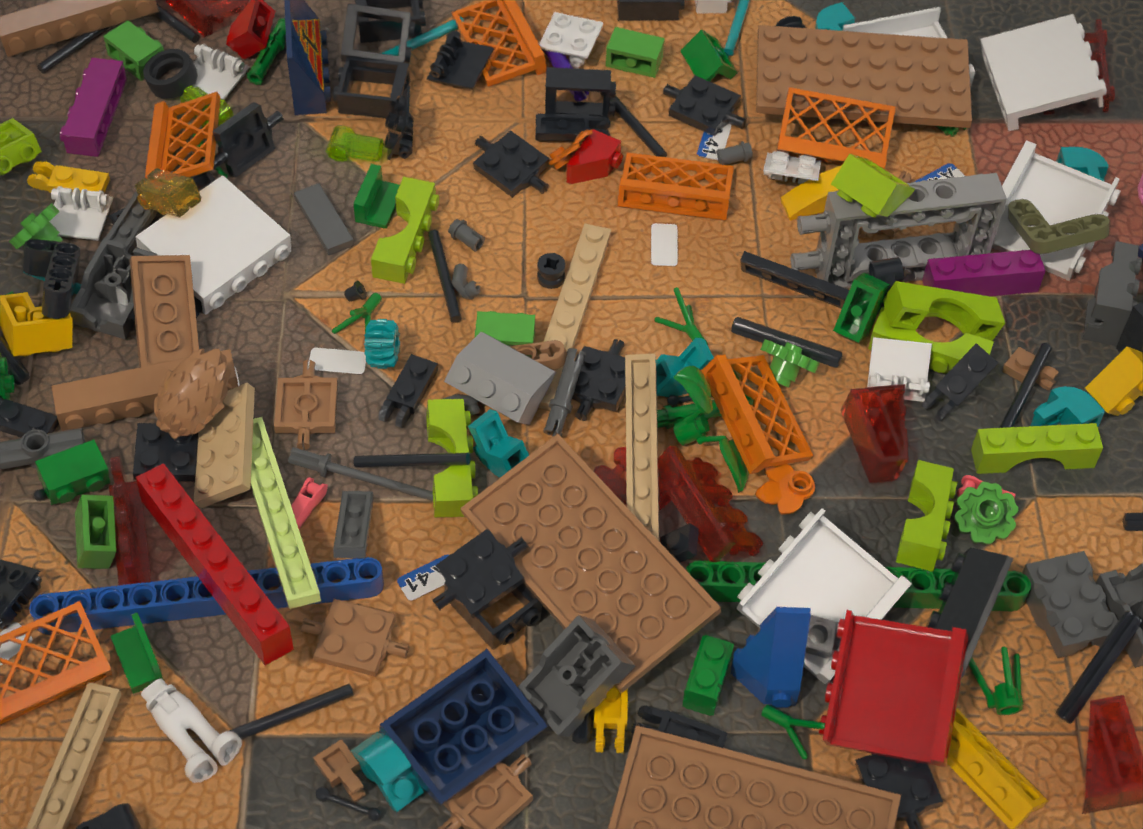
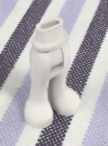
[141,678,242,783]

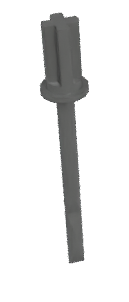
[288,447,433,501]

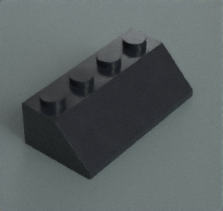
[926,547,1014,677]

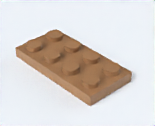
[130,255,199,368]

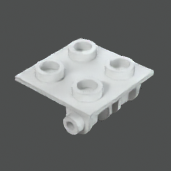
[539,12,603,68]
[190,44,250,102]
[763,151,821,184]
[50,186,113,241]
[866,337,932,402]

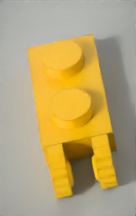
[27,161,110,193]
[594,686,628,753]

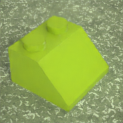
[831,154,915,218]

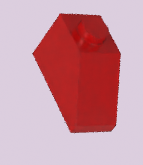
[226,0,275,60]
[566,129,623,184]

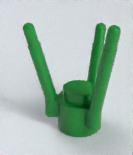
[968,646,1024,716]

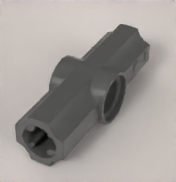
[0,428,85,470]

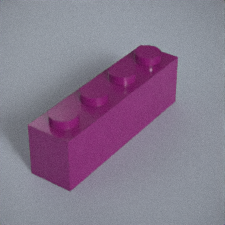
[60,57,127,157]
[922,250,1045,296]

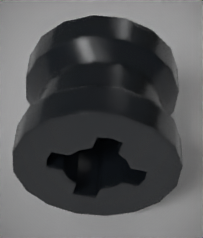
[537,253,565,289]

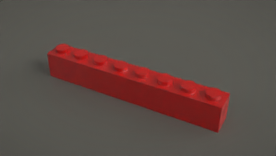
[136,463,294,666]

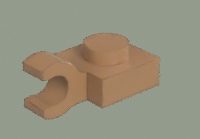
[1002,347,1059,391]
[313,739,366,802]

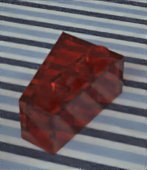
[840,384,909,483]
[1082,695,1143,814]

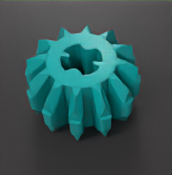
[364,319,400,369]

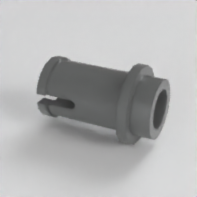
[717,141,753,165]
[448,219,485,252]

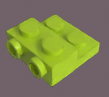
[0,118,42,176]

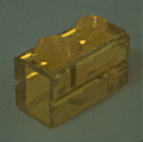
[135,168,202,218]

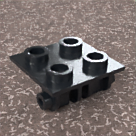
[426,30,494,90]
[384,86,414,160]
[0,559,42,630]

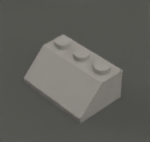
[444,332,556,425]

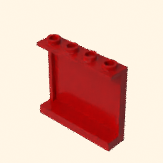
[819,610,969,767]

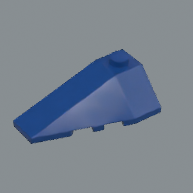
[731,607,811,708]

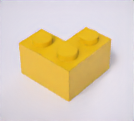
[0,292,72,356]
[1085,346,1143,416]

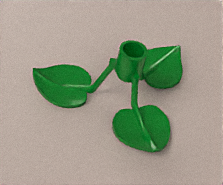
[673,366,754,493]

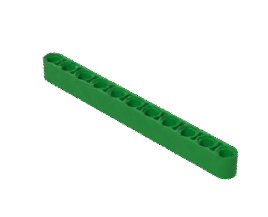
[686,560,1031,612]

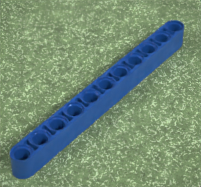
[29,557,384,635]

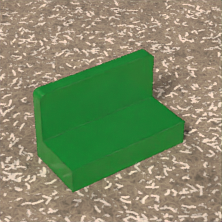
[681,29,738,81]
[353,164,400,229]
[110,612,164,694]

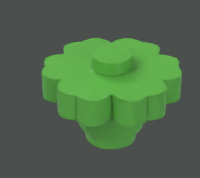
[9,203,63,249]
[760,339,820,388]
[954,482,1018,545]

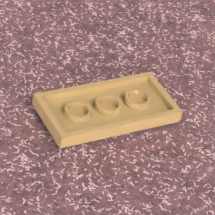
[194,383,255,509]

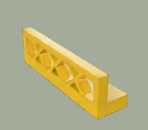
[947,708,1048,829]

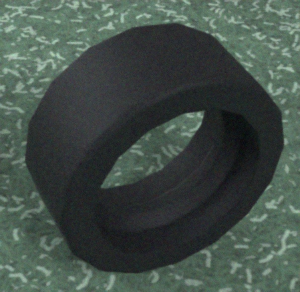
[143,49,198,99]

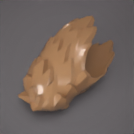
[154,348,232,440]

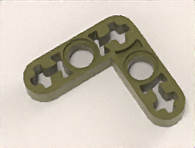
[1008,199,1110,254]

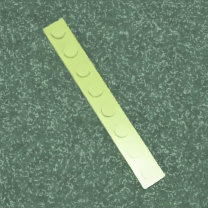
[251,417,321,609]

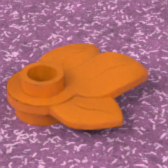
[548,130,593,170]
[755,464,815,514]

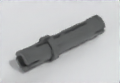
[543,348,586,437]

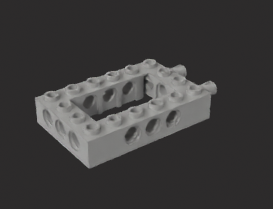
[790,173,1007,289]

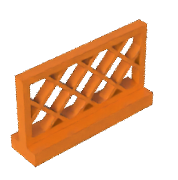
[452,0,547,87]
[776,87,896,169]
[145,92,221,195]
[618,152,734,220]
[701,354,813,474]
[0,601,112,725]

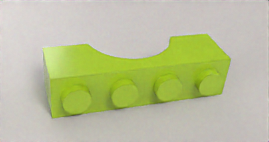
[371,176,440,284]
[883,281,1005,341]
[868,306,994,385]
[426,399,478,518]
[971,423,1103,474]
[896,460,957,572]

